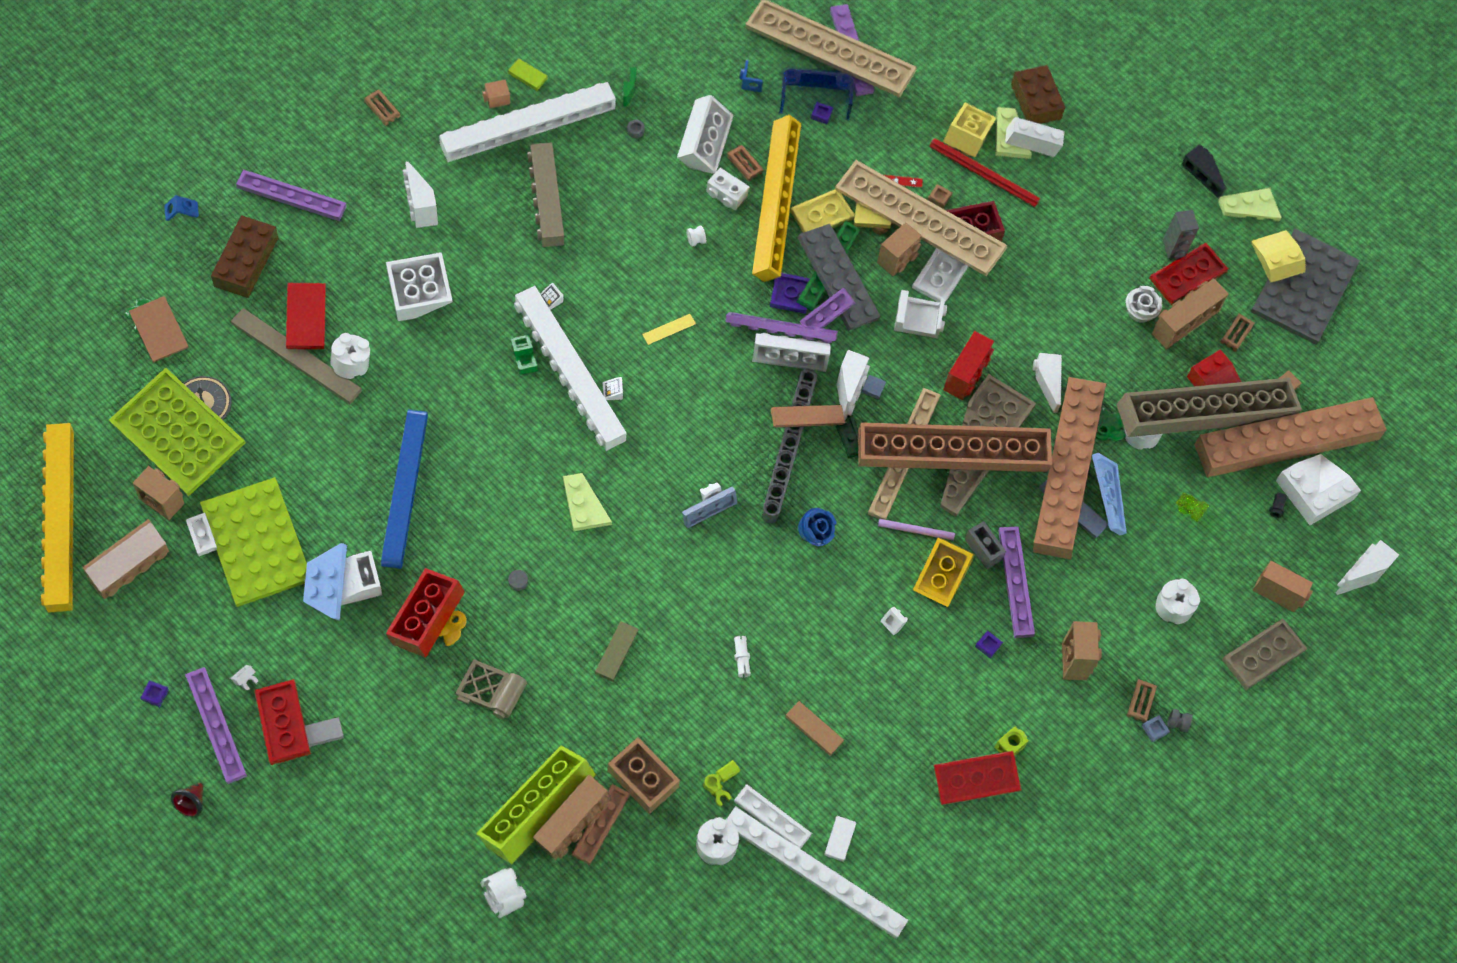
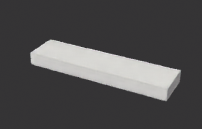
[734,785,812,849]

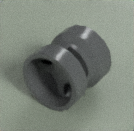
[1167,708,1193,733]

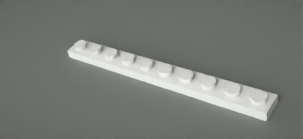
[726,807,908,939]

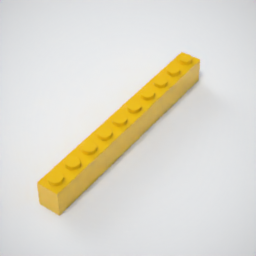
[752,115,801,282]
[41,423,74,613]

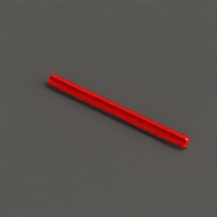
[930,138,1040,207]

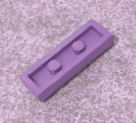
[800,288,855,328]

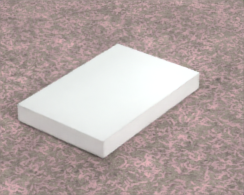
[912,248,969,304]

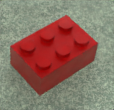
[943,331,995,400]

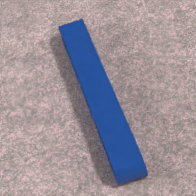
[381,409,428,569]

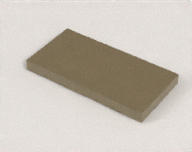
[1222,618,1307,690]

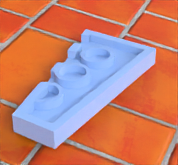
[1092,453,1127,535]

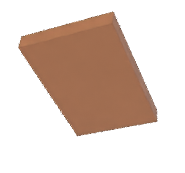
[129,296,189,363]

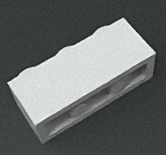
[1005,117,1064,157]

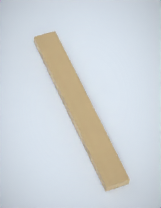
[868,388,940,520]

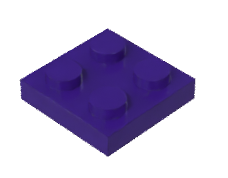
[770,273,810,314]

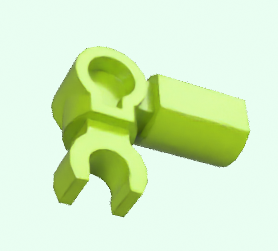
[703,760,740,807]

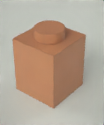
[482,80,510,109]

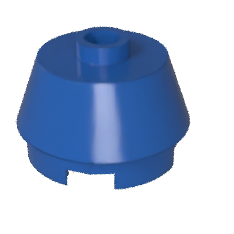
[798,508,837,546]

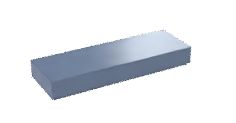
[682,487,737,528]

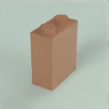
[1253,561,1313,612]

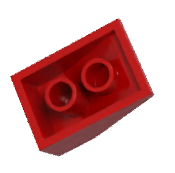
[1187,349,1242,386]

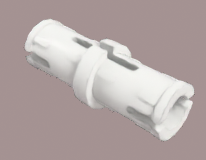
[734,636,751,678]

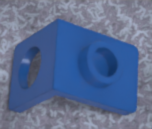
[739,60,763,92]
[164,195,199,221]

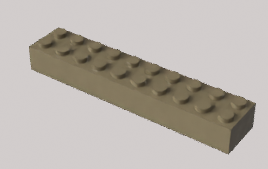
[1116,378,1302,437]

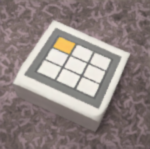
[540,283,563,310]
[603,377,623,400]

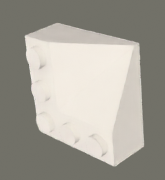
[386,252,452,321]
[1276,454,1361,525]

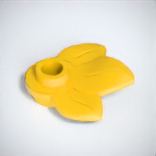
[439,611,467,646]

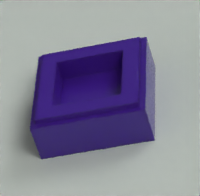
[810,102,833,124]
[975,630,1003,659]
[140,680,169,707]

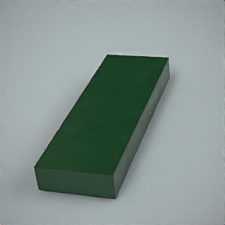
[835,404,858,458]

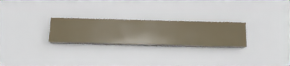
[231,308,362,404]

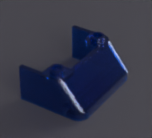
[779,66,854,120]

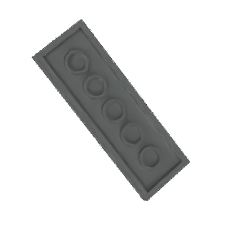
[797,224,881,331]

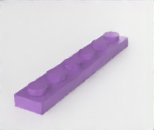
[830,4,874,96]
[236,170,346,221]
[725,312,838,343]
[998,527,1035,638]
[185,667,247,784]

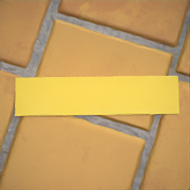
[642,314,696,345]

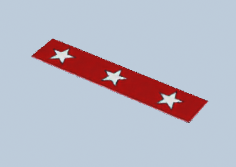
[884,175,923,187]

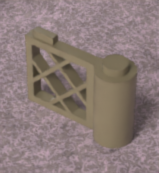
[455,660,527,719]

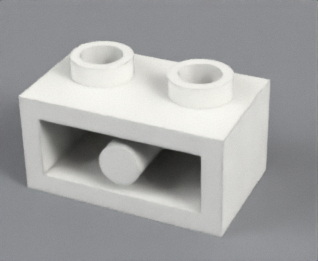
[706,168,749,211]

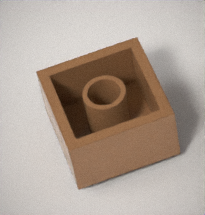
[877,222,922,276]
[133,466,185,520]

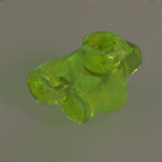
[1176,492,1209,522]

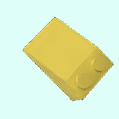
[943,103,996,157]
[1252,231,1305,283]

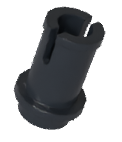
[1269,493,1287,518]

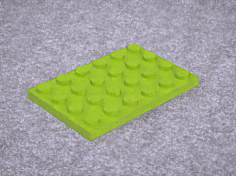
[109,368,246,496]
[200,477,307,607]

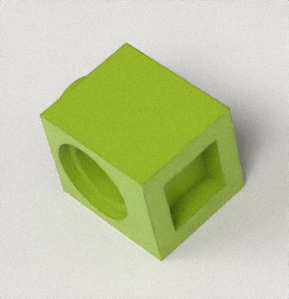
[995,726,1029,756]

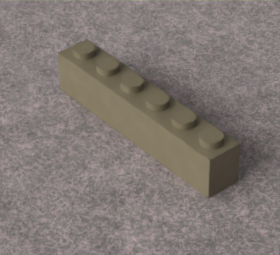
[527,143,564,247]

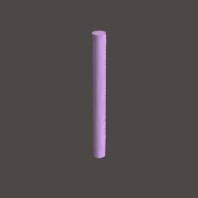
[878,519,955,540]

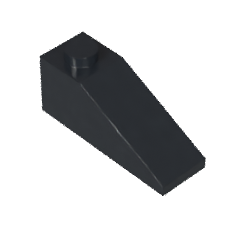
[1181,144,1226,199]

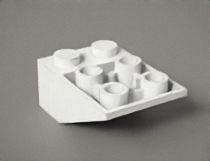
[403,162,438,228]
[837,350,870,420]
[1336,540,1399,595]
[341,551,382,605]

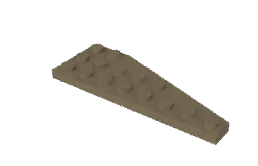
[940,374,1036,517]

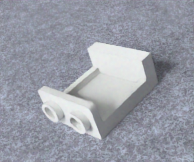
[894,290,947,338]

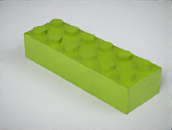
[476,745,596,864]

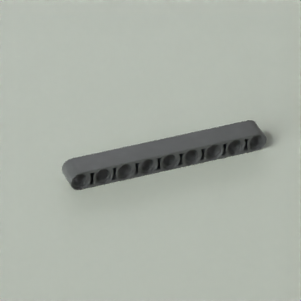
[762,368,817,524]

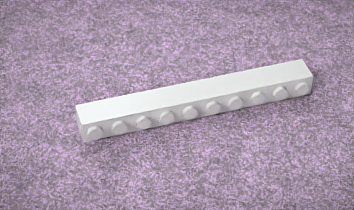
[439,82,616,162]
[514,286,626,451]

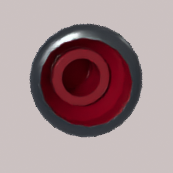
[171,783,203,817]

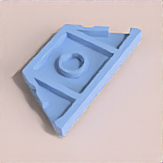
[303,543,347,620]

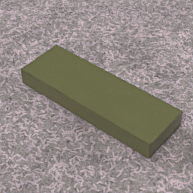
[595,621,639,682]

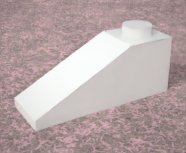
[1033,353,1062,413]

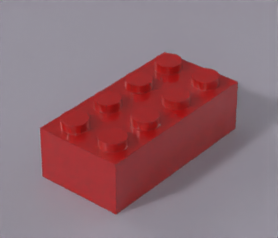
[386,568,465,658]

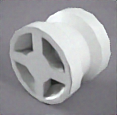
[687,226,706,247]

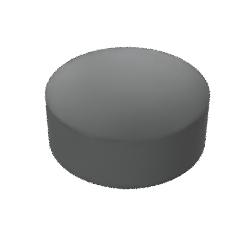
[627,120,645,138]
[508,570,528,591]

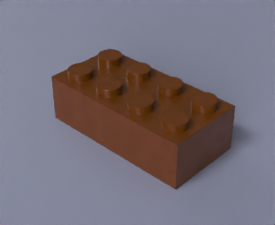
[211,215,278,298]

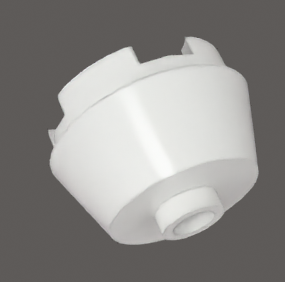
[1126,286,1162,323]

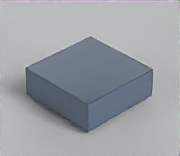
[861,375,886,400]
[1142,715,1170,742]

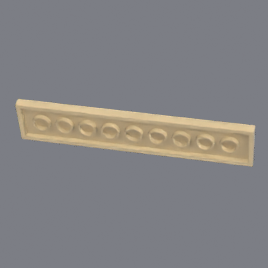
[746,0,916,98]
[835,160,1007,276]

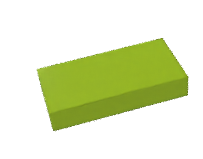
[508,58,547,91]

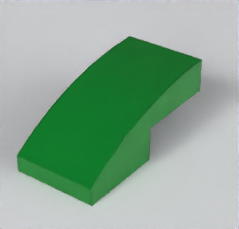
[623,67,637,107]
[510,335,538,375]

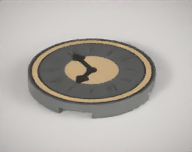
[183,376,232,420]

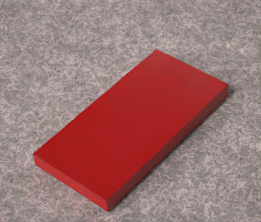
[1149,243,1228,305]
[286,283,326,349]
[254,679,311,765]
[934,751,1021,805]

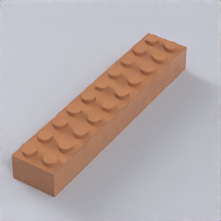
[1033,377,1106,559]
[1194,397,1387,477]
[858,423,1052,472]

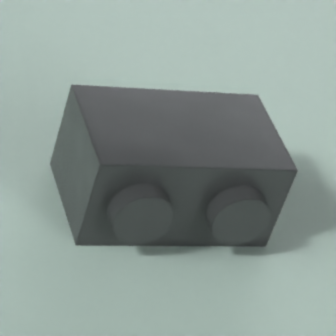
[965,521,1006,569]

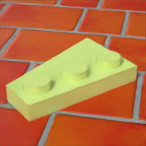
[995,107,1032,159]
[563,473,612,531]

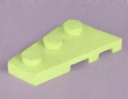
[1218,188,1281,222]

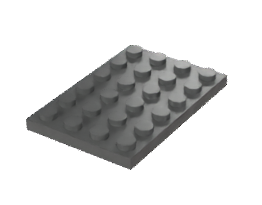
[1251,228,1360,345]

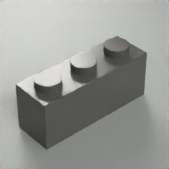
[1162,210,1199,259]

